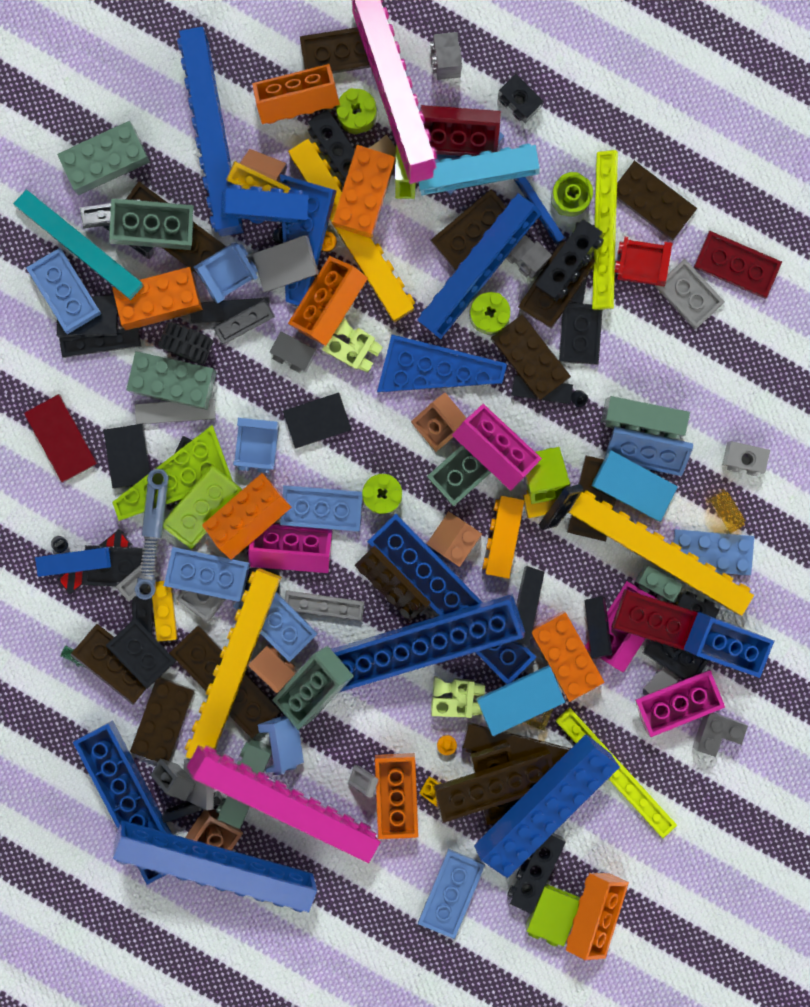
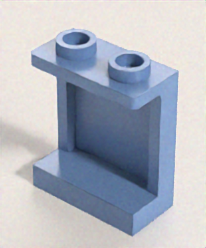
[194,242,258,303]
[233,418,279,473]
[258,716,304,775]

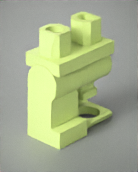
[322,318,383,373]
[431,676,485,718]

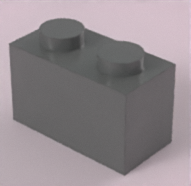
[270,331,317,373]
[150,758,196,801]

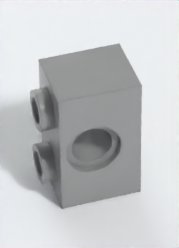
[722,441,770,477]

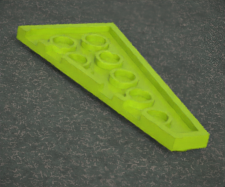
[112,425,233,521]

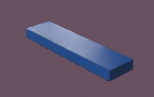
[514,177,565,245]
[35,547,111,577]

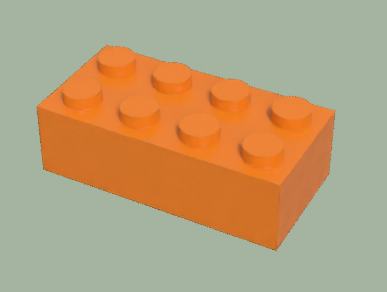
[252,64,340,124]
[333,145,396,239]
[288,256,368,346]
[112,267,203,330]
[202,473,292,560]
[532,611,605,702]
[375,753,418,839]
[566,873,629,960]

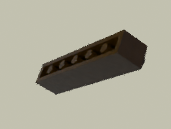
[462,722,571,766]

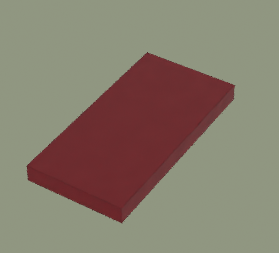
[693,231,782,299]
[24,394,98,483]
[611,589,698,651]

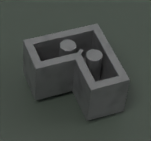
[430,32,462,80]
[506,235,552,279]
[693,712,748,757]

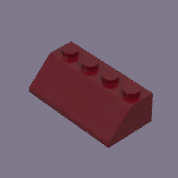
[420,105,501,156]

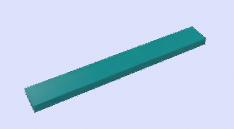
[13,189,144,300]

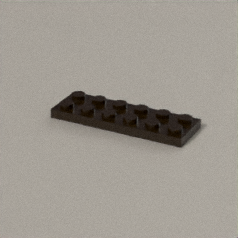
[125,181,227,275]
[170,625,281,739]
[433,750,553,823]

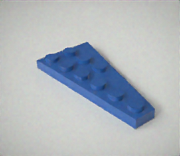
[280,174,337,306]
[377,334,507,393]

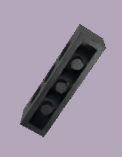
[307,109,355,187]
[535,219,604,302]
[507,833,566,914]

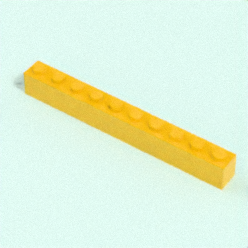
[288,139,415,323]
[567,490,754,616]
[185,568,282,759]

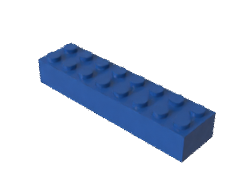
[73,720,172,885]
[474,734,620,878]

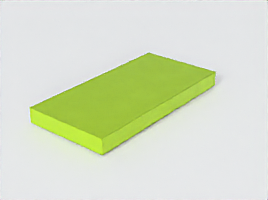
[163,465,243,550]

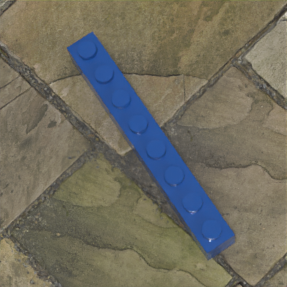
[417,193,542,339]

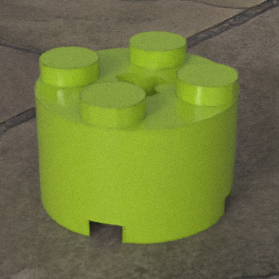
[336,88,377,134]
[551,172,593,217]
[469,292,510,335]
[362,474,402,514]

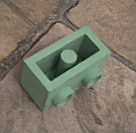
[635,565,683,602]

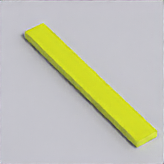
[592,150,618,310]
[555,707,677,838]

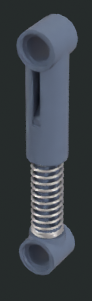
[135,469,169,600]

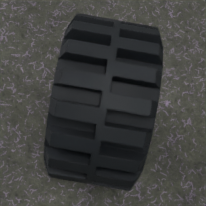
[158,322,214,364]

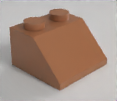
[240,149,287,189]
[411,393,467,452]
[426,511,482,567]
[248,645,297,693]
[185,809,243,850]

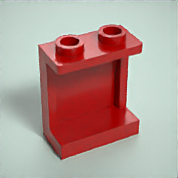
[615,236,673,287]

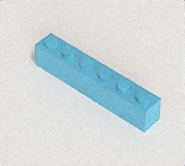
[419,144,540,196]

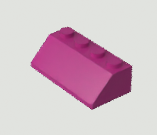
[452,404,542,491]
[249,523,333,573]
[585,581,656,673]
[635,670,725,737]

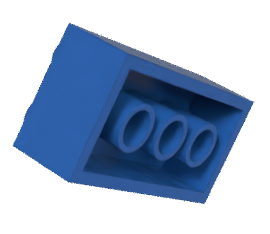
[221,185,309,224]
[684,612,774,678]

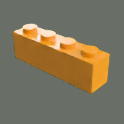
[482,496,525,579]

